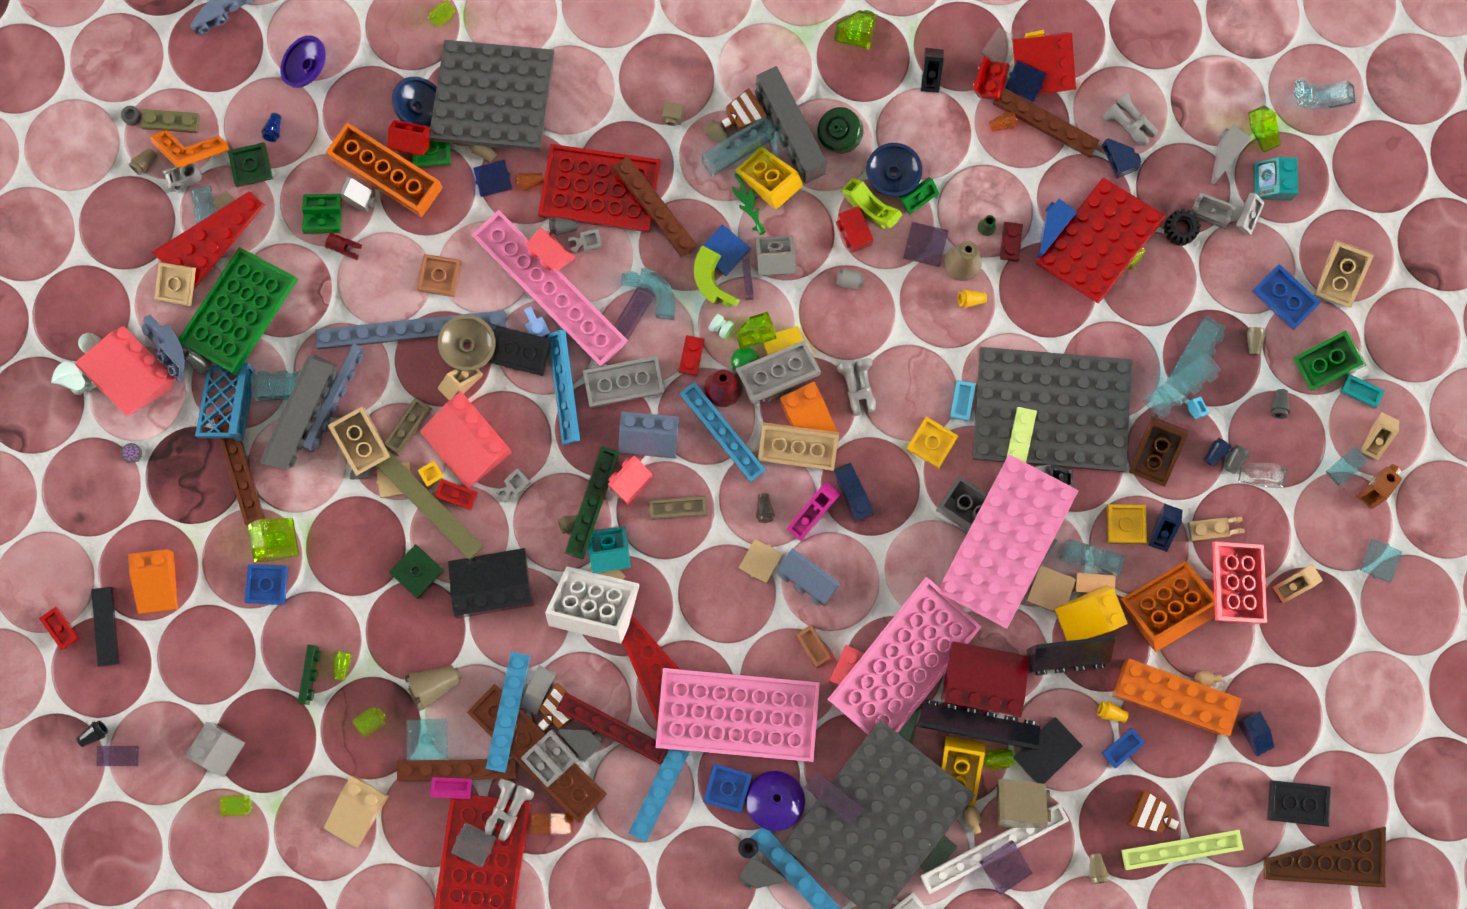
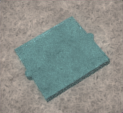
[1360,539,1403,583]
[451,822,497,868]

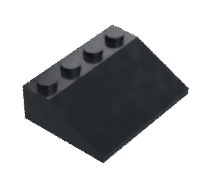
[448,548,534,618]
[1026,636,1116,676]

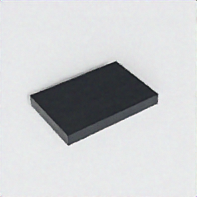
[488,325,552,376]
[1012,717,1083,784]
[1268,780,1331,827]

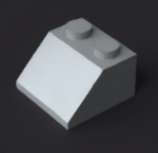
[755,235,796,276]
[185,722,245,777]

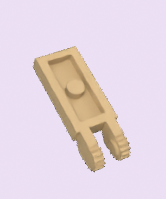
[1188,517,1245,542]

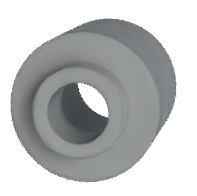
[836,269,864,290]

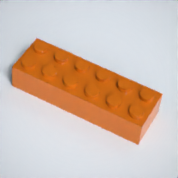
[326,122,443,218]
[1112,658,1242,737]

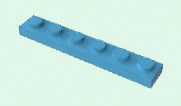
[548,330,580,445]
[680,382,766,483]
[486,652,531,773]
[628,749,690,842]
[750,828,841,909]

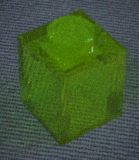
[352,707,386,738]
[220,795,252,816]

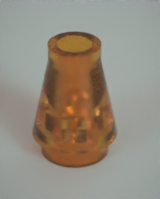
[989,111,1018,132]
[515,173,544,191]

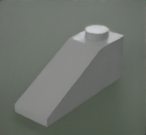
[1211,125,1251,185]

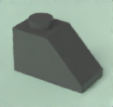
[558,729,603,762]
[739,857,786,890]

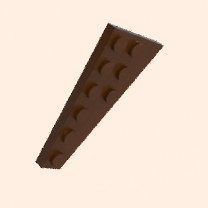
[1263,826,1386,888]

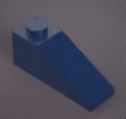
[833,463,874,523]

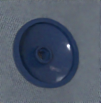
[392,77,437,127]
[866,143,922,197]

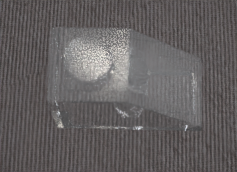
[1238,463,1287,488]

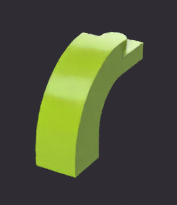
[841,178,903,230]
[694,246,740,307]

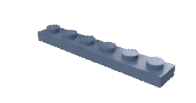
[302,344,364,452]

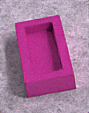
[430,777,472,799]

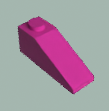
[787,482,841,541]

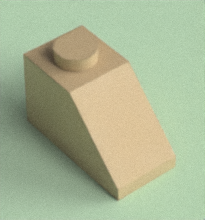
[438,369,483,401]
[1361,412,1399,460]
[1273,564,1323,603]

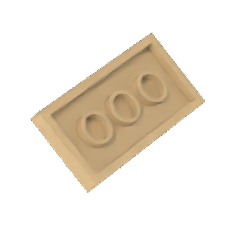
[758,422,839,471]

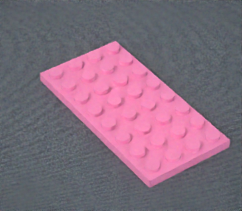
[939,454,1079,629]
[827,577,981,735]
[655,668,820,762]

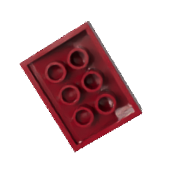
[941,641,1030,717]

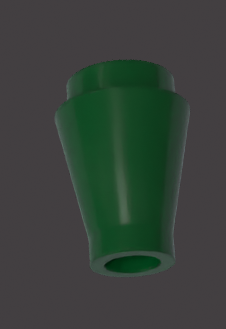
[978,215,996,236]

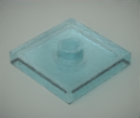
[407,719,448,760]

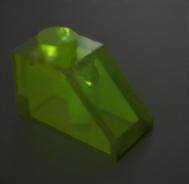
[1248,105,1281,152]
[736,312,777,350]

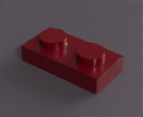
[1000,222,1023,262]

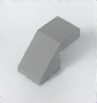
[520,665,557,715]

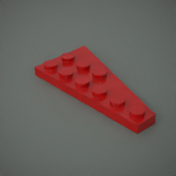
[152,191,265,290]
[622,616,680,724]

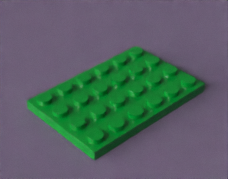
[178,247,298,375]

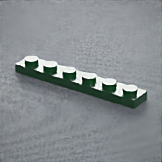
[564,446,620,560]

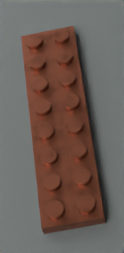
[467,684,607,823]

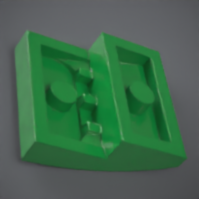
[302,194,342,234]

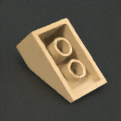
[1314,239,1374,308]
[328,407,390,476]
[324,776,389,848]

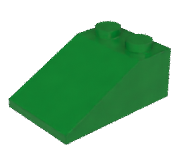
[1293,330,1367,391]

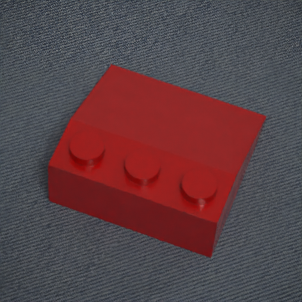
[1012,32,1077,95]

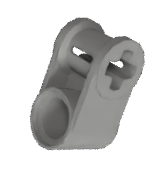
[162,163,202,192]

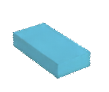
[950,380,976,421]

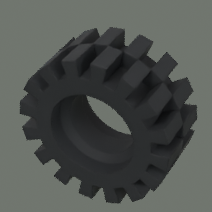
[1164,209,1201,245]

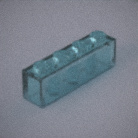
[702,116,775,177]
[1165,315,1226,394]
[1142,352,1221,418]
[251,370,332,401]

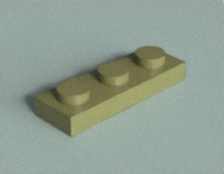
[141,109,200,133]

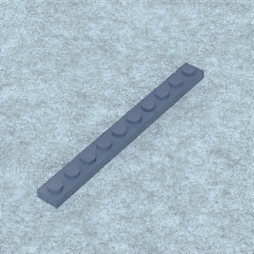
[315,310,506,350]

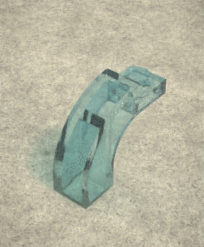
[1294,79,1355,109]
[621,268,676,320]

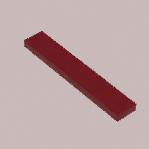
[556,692,668,765]

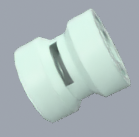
[708,314,734,339]

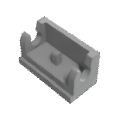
[1190,193,1236,229]

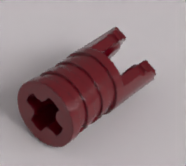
[325,232,362,260]

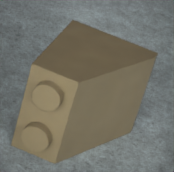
[997,779,1051,828]

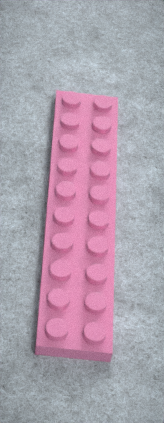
[472,210,628,367]

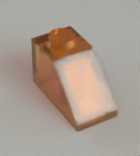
[531,813,573,834]

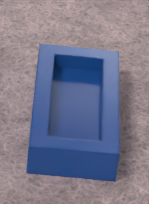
[1102,728,1145,769]

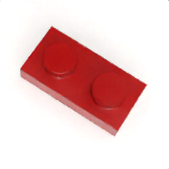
[679,335,705,376]
[434,479,478,511]
[39,607,79,650]

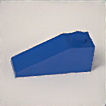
[1037,199,1077,258]

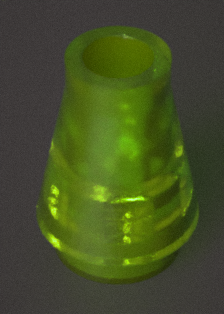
[333,651,353,681]

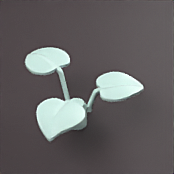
[51,332,102,395]

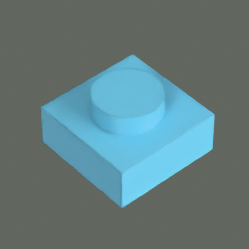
[1186,397,1210,419]

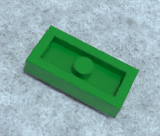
[899,177,939,215]

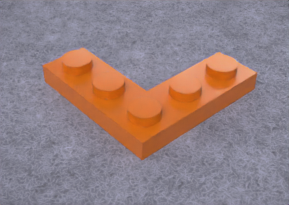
[150,130,229,168]

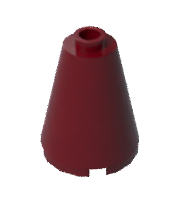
[704,369,742,407]

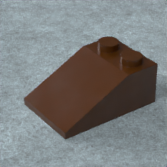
[1129,416,1188,487]

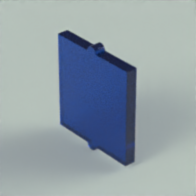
[1005,60,1047,102]
[473,160,512,197]

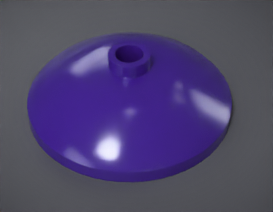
[280,35,326,88]
[746,771,805,831]

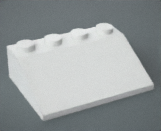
[545,567,639,644]

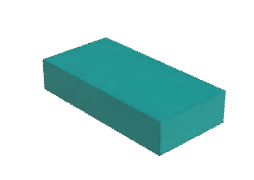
[1340,374,1385,408]

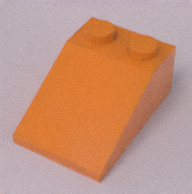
[779,381,837,432]
[128,549,178,614]

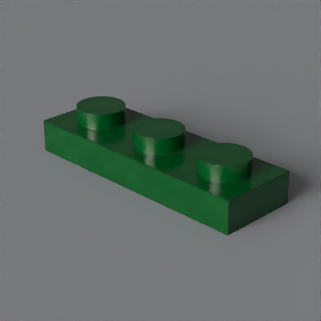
[298,644,321,705]

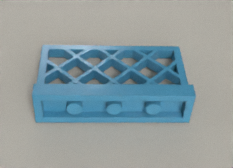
[195,363,255,441]

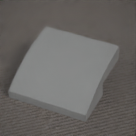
[521,729,579,788]

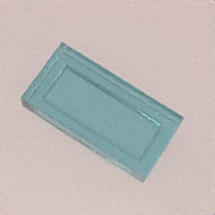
[191,185,215,224]
[1326,447,1368,486]

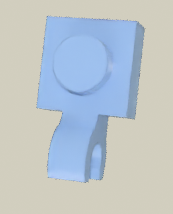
[524,306,550,337]

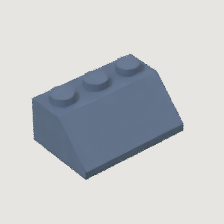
[618,411,679,459]
[778,548,840,606]

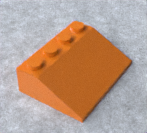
[1121,561,1215,652]

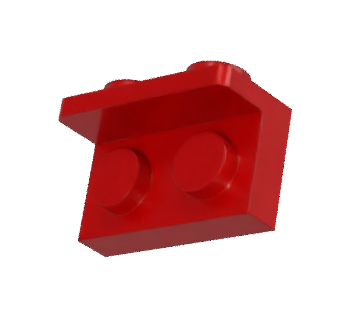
[973,57,1010,100]

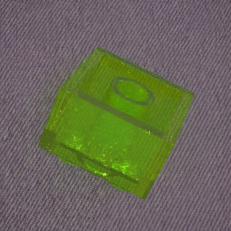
[834,10,878,50]
[247,518,299,563]

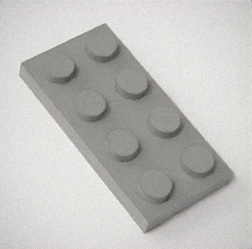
[735,341,821,403]
[583,356,665,408]

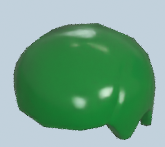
[731,347,760,371]

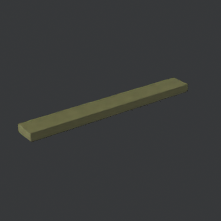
[376,450,484,560]

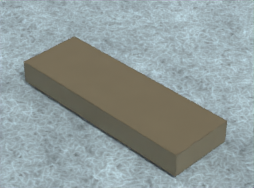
[384,397,432,456]
[649,496,708,520]

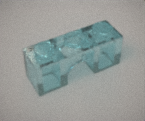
[1060,539,1125,576]

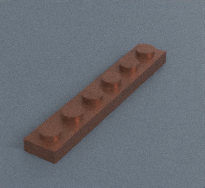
[993,87,1100,158]
[612,156,697,258]
[214,411,265,526]
[397,759,517,781]

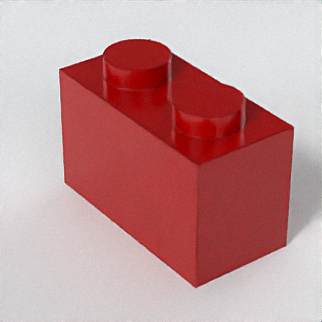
[387,120,430,155]
[836,206,874,253]

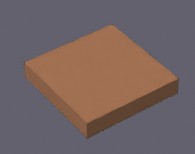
[417,254,462,297]

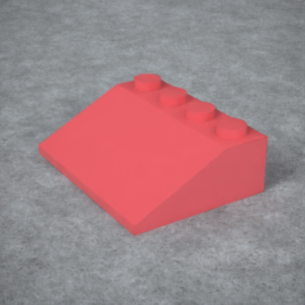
[75,326,175,417]
[419,392,512,489]
[1212,542,1267,625]

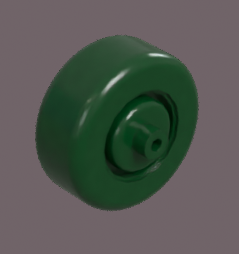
[817,107,864,154]

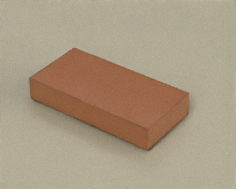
[795,625,833,668]

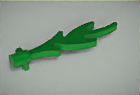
[732,174,766,235]

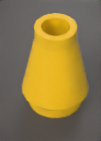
[958,290,987,308]
[1097,701,1129,723]

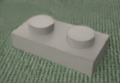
[1236,193,1265,235]

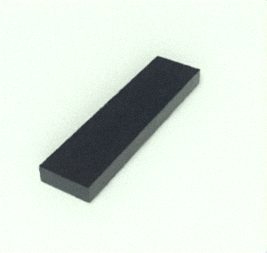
[91,587,119,667]

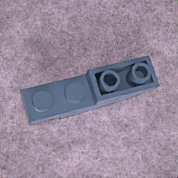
[190,0,255,35]
[142,314,185,382]

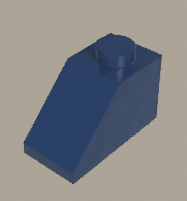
[1102,138,1141,179]
[1149,503,1183,552]
[1237,711,1275,757]

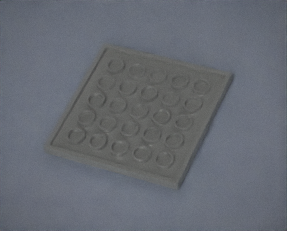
[429,40,555,151]

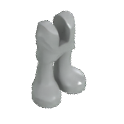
[1102,92,1159,146]
[836,358,876,416]
[484,779,535,841]

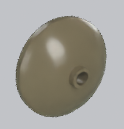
[438,315,495,371]

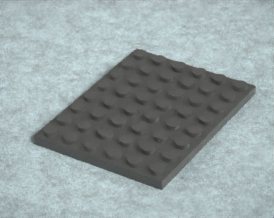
[972,347,1132,472]
[782,720,975,909]

